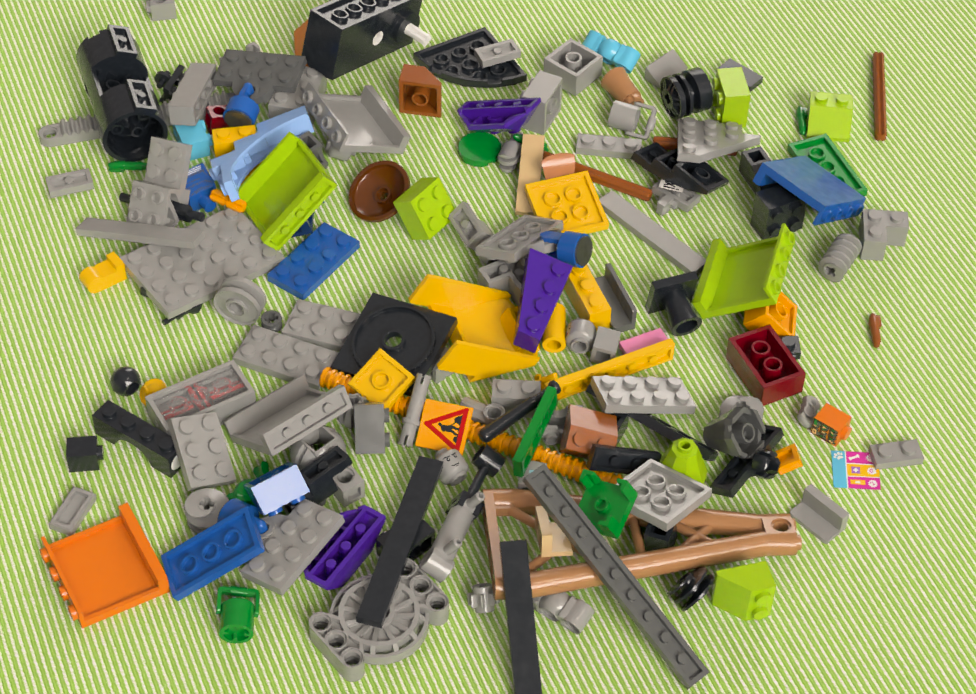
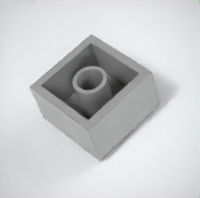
[543,38,603,96]
[520,70,563,135]

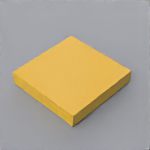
[348,348,416,409]

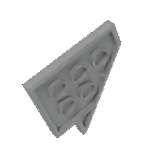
[677,117,761,163]

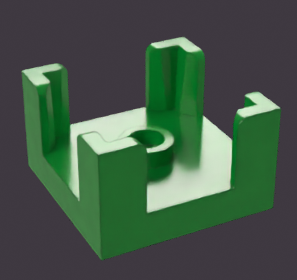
[578,469,638,539]

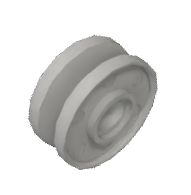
[213,276,267,326]

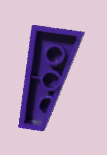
[513,248,573,354]

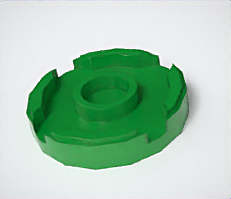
[458,132,501,167]

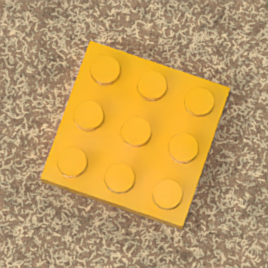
[524,170,609,234]

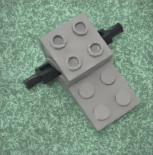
[119,136,205,227]

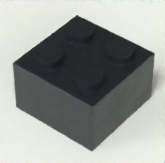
[750,184,807,240]

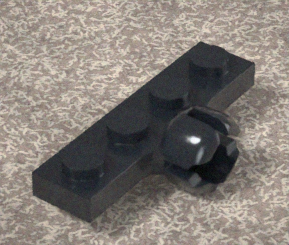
[710,425,784,498]

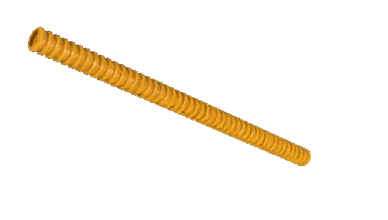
[319,367,623,484]

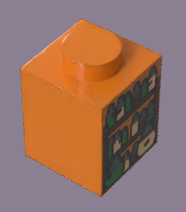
[811,403,852,447]

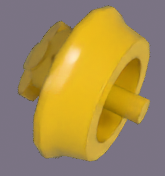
[139,378,167,406]

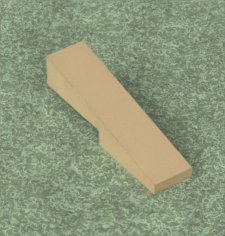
[515,134,545,216]

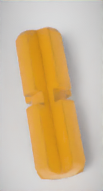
[210,189,247,213]

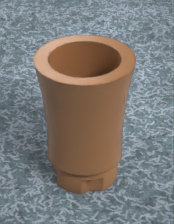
[601,67,644,105]

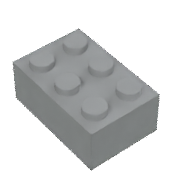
[268,66,327,124]

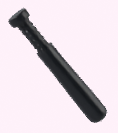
[478,380,561,443]

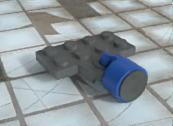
[213,49,307,127]

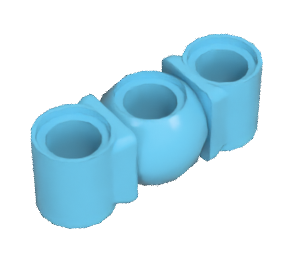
[582,30,641,74]

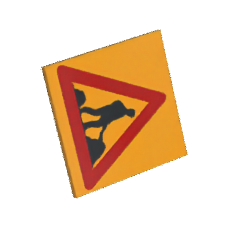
[415,399,474,456]

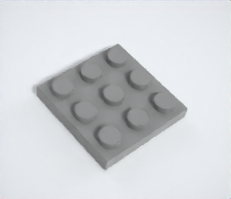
[616,458,712,532]

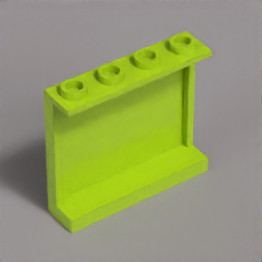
[238,132,338,251]
[692,223,795,319]

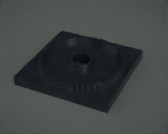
[331,293,458,397]

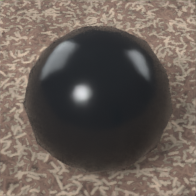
[110,366,141,396]

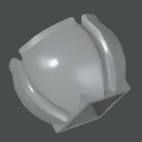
[290,425,347,471]

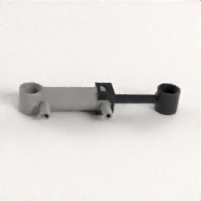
[419,443,506,583]

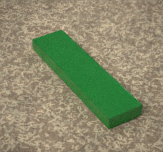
[512,386,558,478]

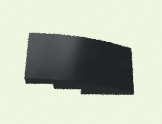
[630,142,729,195]

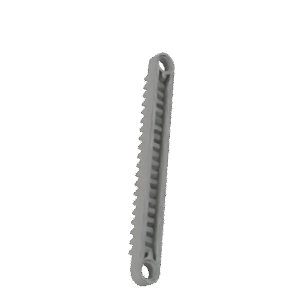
[38,91,234,147]

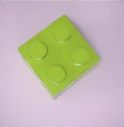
[712,67,751,127]
[393,177,455,240]

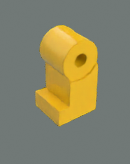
[79,251,127,293]

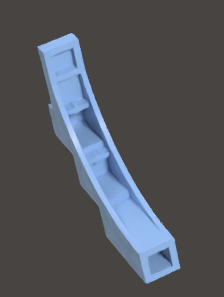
[209,105,315,202]

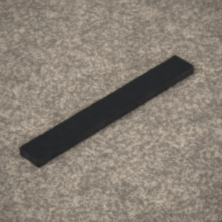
[356,456,443,629]

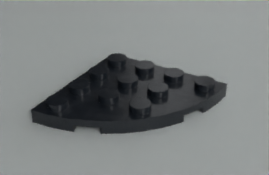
[413,27,527,88]

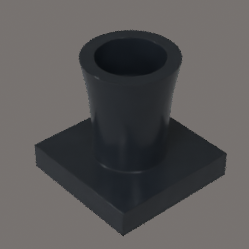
[645,271,702,336]

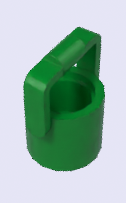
[216,586,260,644]

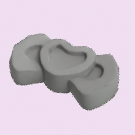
[797,395,820,428]

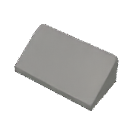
[644,49,688,89]

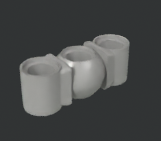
[533,592,595,634]

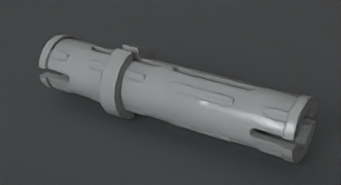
[397,373,432,448]

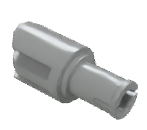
[498,132,523,173]

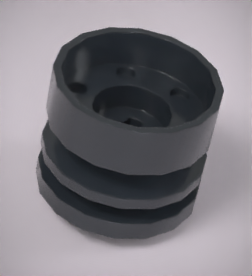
[660,67,713,120]

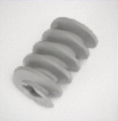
[818,233,862,282]

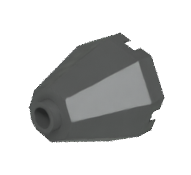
[703,406,766,459]

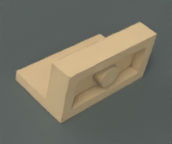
[535,506,573,557]

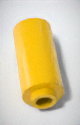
[542,303,566,353]

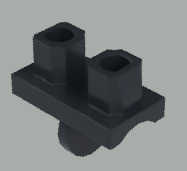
[154,64,185,103]

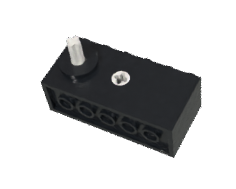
[301,0,431,80]

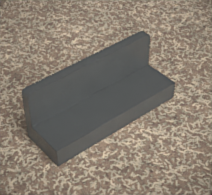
[594,263,637,332]

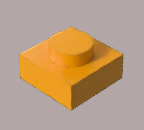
[774,443,803,475]

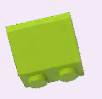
[806,91,853,143]
[711,561,776,621]

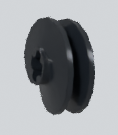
[667,566,714,611]

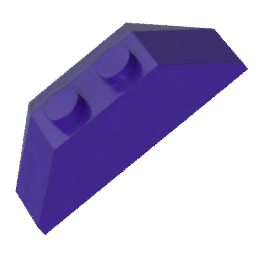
[457,97,541,134]
[304,505,386,590]

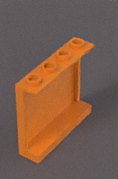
[39,502,170,628]

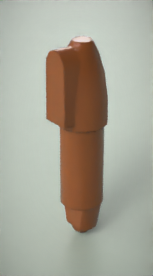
[868,313,882,348]

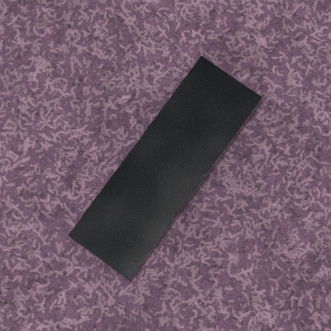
[586,444,662,475]

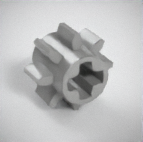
[467,583,500,613]

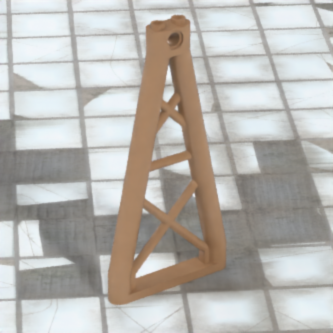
[482,488,802,600]

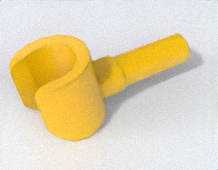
[534,373,558,391]

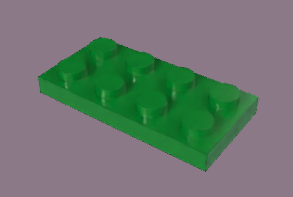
[787,134,868,196]

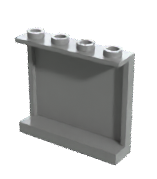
[301,82,411,154]
[223,374,353,456]

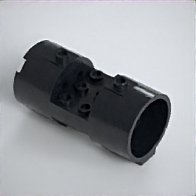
[76,24,168,162]

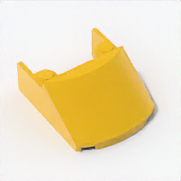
[408,274,540,382]

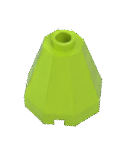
[660,437,708,484]

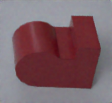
[204,105,230,135]

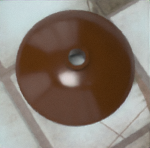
[349,161,410,223]

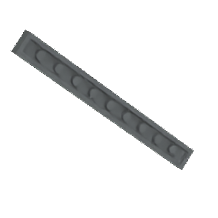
[522,463,709,690]

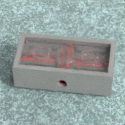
[145,360,256,436]

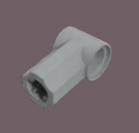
[460,397,505,426]

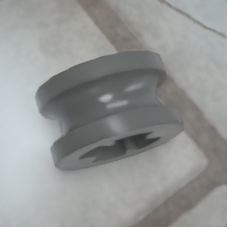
[261,310,282,332]

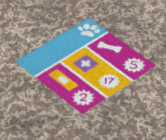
[831,450,881,490]

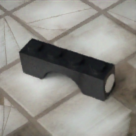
[92,400,181,478]

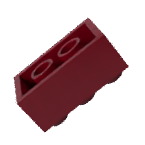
[726,324,806,406]

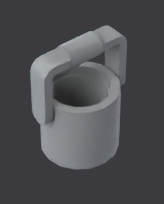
[608,100,657,140]

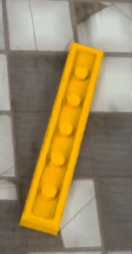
[544,338,675,401]

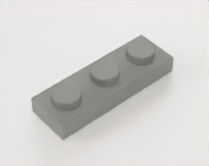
[576,133,642,159]

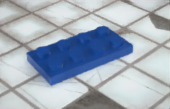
[267,222,360,300]
[161,506,265,601]

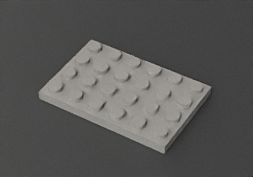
[119,208,285,320]

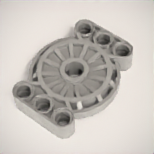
[309,558,449,682]

